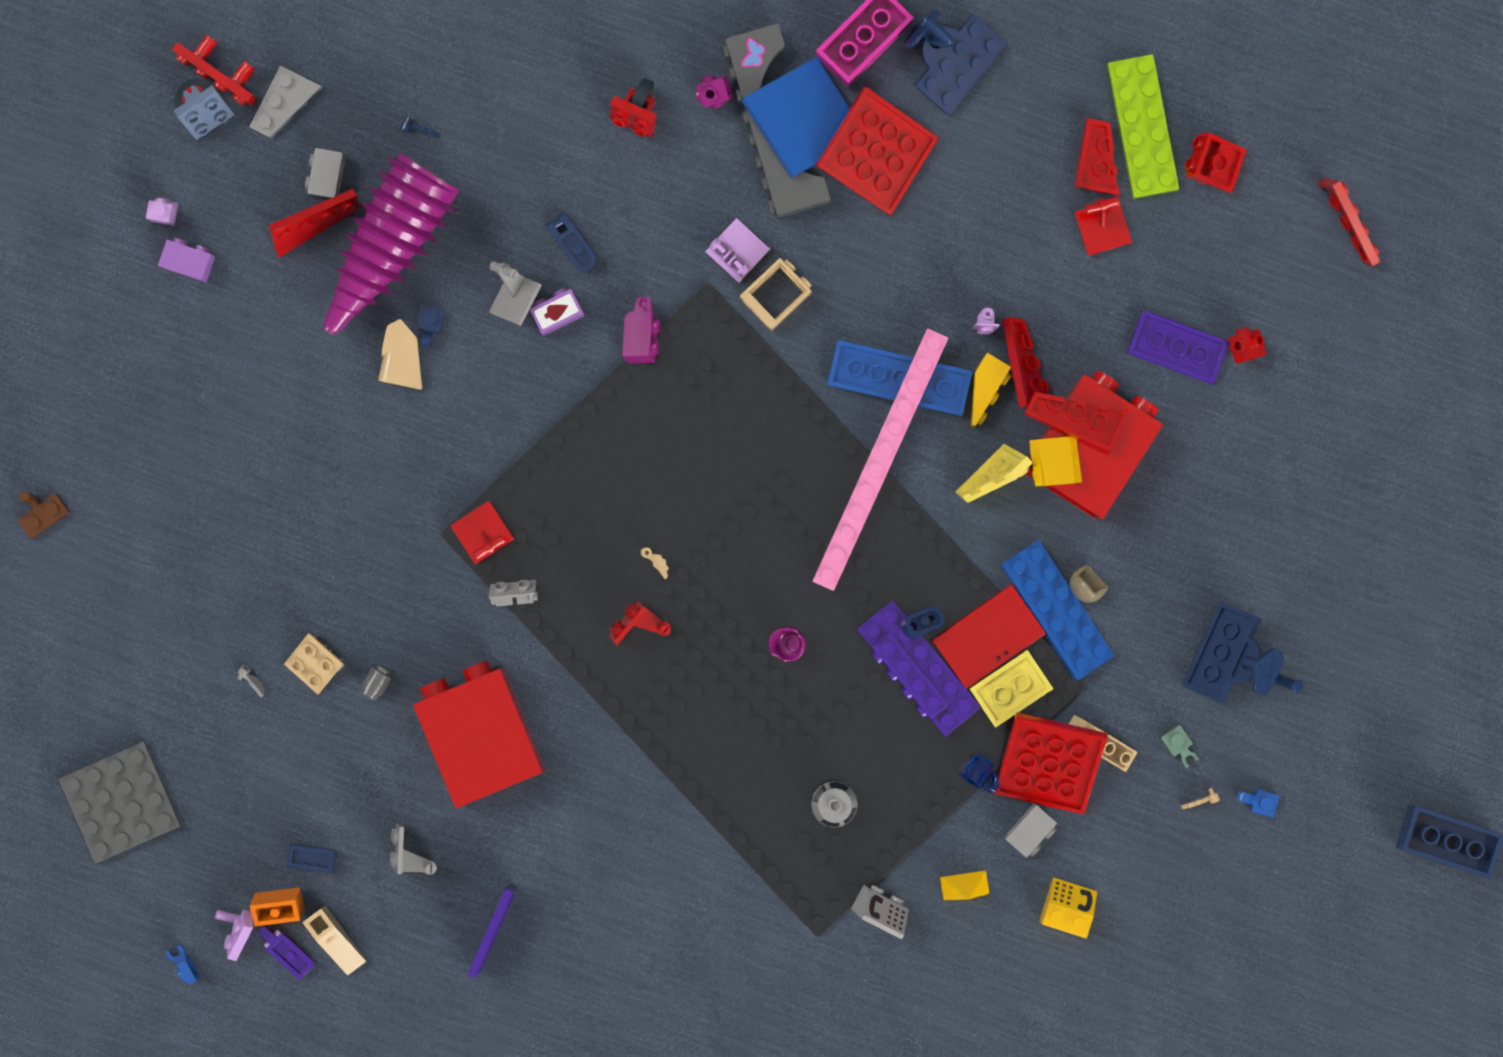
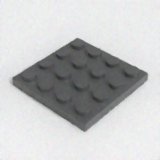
[59,741,182,864]

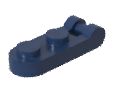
[545,211,596,272]

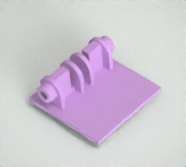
[705,218,770,283]

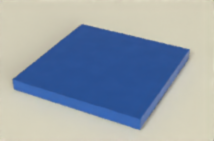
[741,57,850,178]

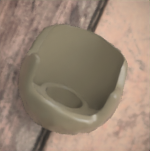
[1069,565,1108,603]

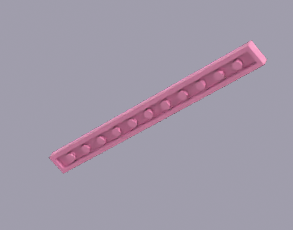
[813,328,948,591]

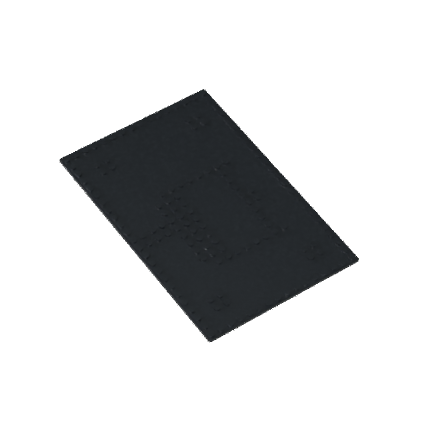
[441,284,1085,937]

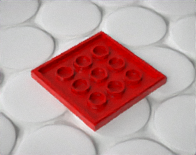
[815,87,939,216]
[994,712,1108,815]

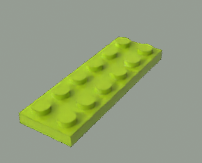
[1107,54,1179,199]

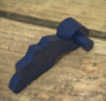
[400,116,439,137]

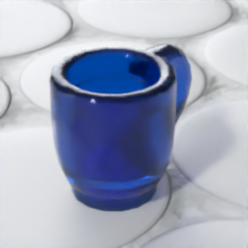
[960,754,1000,793]

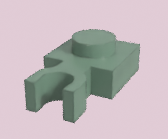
[1160,724,1199,768]

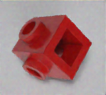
[1228,327,1267,364]

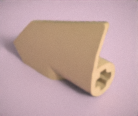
[378,319,422,390]

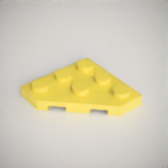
[955,444,1032,503]

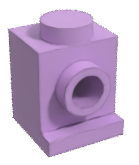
[146,198,178,226]

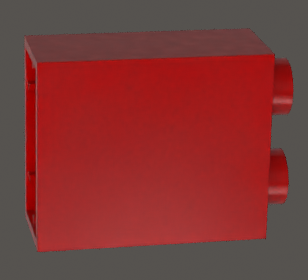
[1026,370,1163,520]
[413,660,546,808]

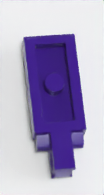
[257,925,317,980]

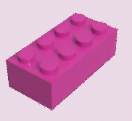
[815,0,914,88]

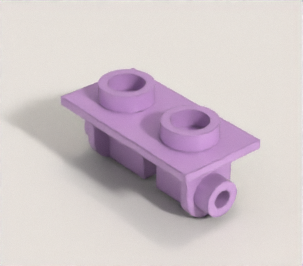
[972,308,999,335]

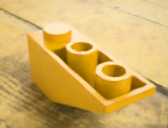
[970,353,1012,428]

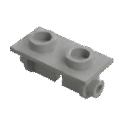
[489,580,538,607]

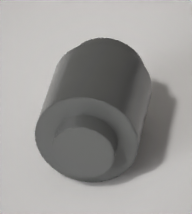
[361,664,392,700]

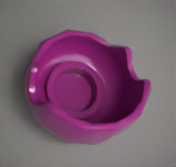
[768,626,806,662]

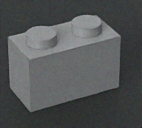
[305,148,346,200]
[1003,803,1057,858]

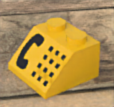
[1039,877,1097,939]

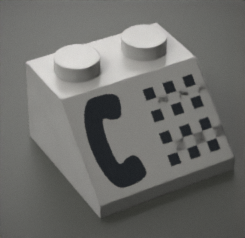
[851,884,909,939]

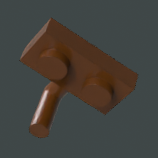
[17,492,70,539]

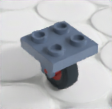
[174,78,234,140]

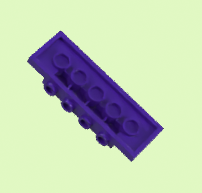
[857,600,981,737]

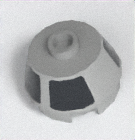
[811,781,858,827]

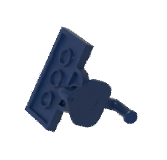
[904,10,1007,115]
[1182,602,1303,704]

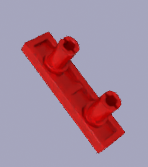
[172,35,257,107]

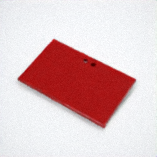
[931,584,1046,689]

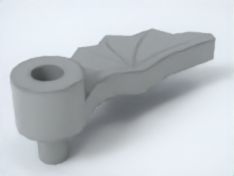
[237,665,265,697]

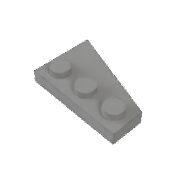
[249,66,323,139]

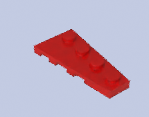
[268,189,359,258]

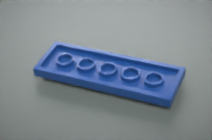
[827,340,973,417]
[1000,540,1114,681]

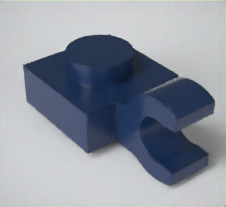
[417,305,445,348]

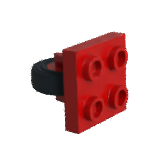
[609,78,657,137]

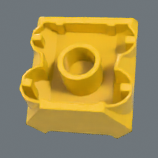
[1029,437,1082,487]

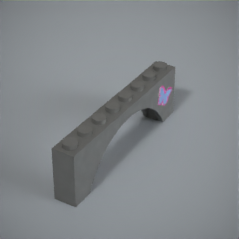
[722,23,830,218]

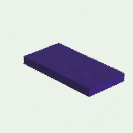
[1126,310,1229,385]
[467,884,517,978]

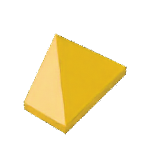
[940,870,989,900]

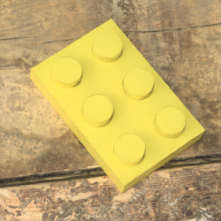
[969,650,1053,728]

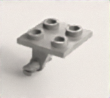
[489,261,542,326]
[390,823,437,875]

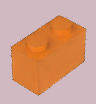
[250,887,305,926]

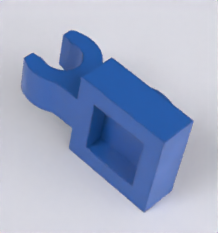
[1236,789,1280,818]
[166,944,201,985]

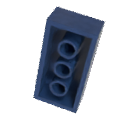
[1395,804,1503,879]

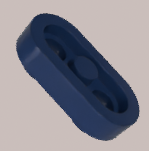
[901,607,945,639]

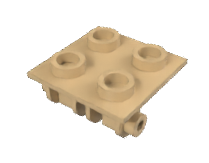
[284,633,345,695]

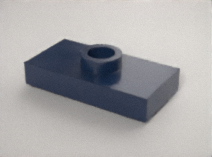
[286,843,337,873]

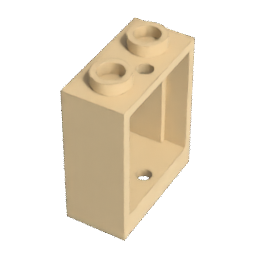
[740,258,812,331]

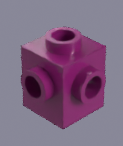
[695,74,734,109]

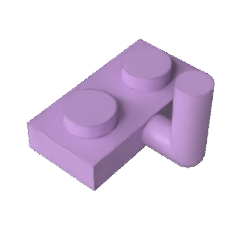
[215,910,253,961]

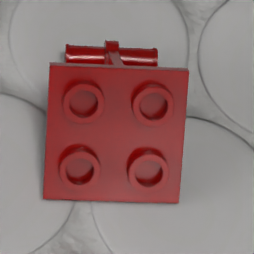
[1074,196,1132,256]
[450,501,514,565]
[609,601,671,645]

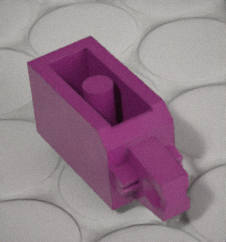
[622,297,660,363]

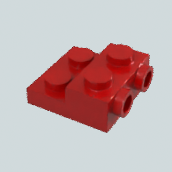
[1184,133,1247,193]

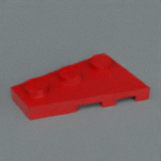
[1074,118,1120,196]

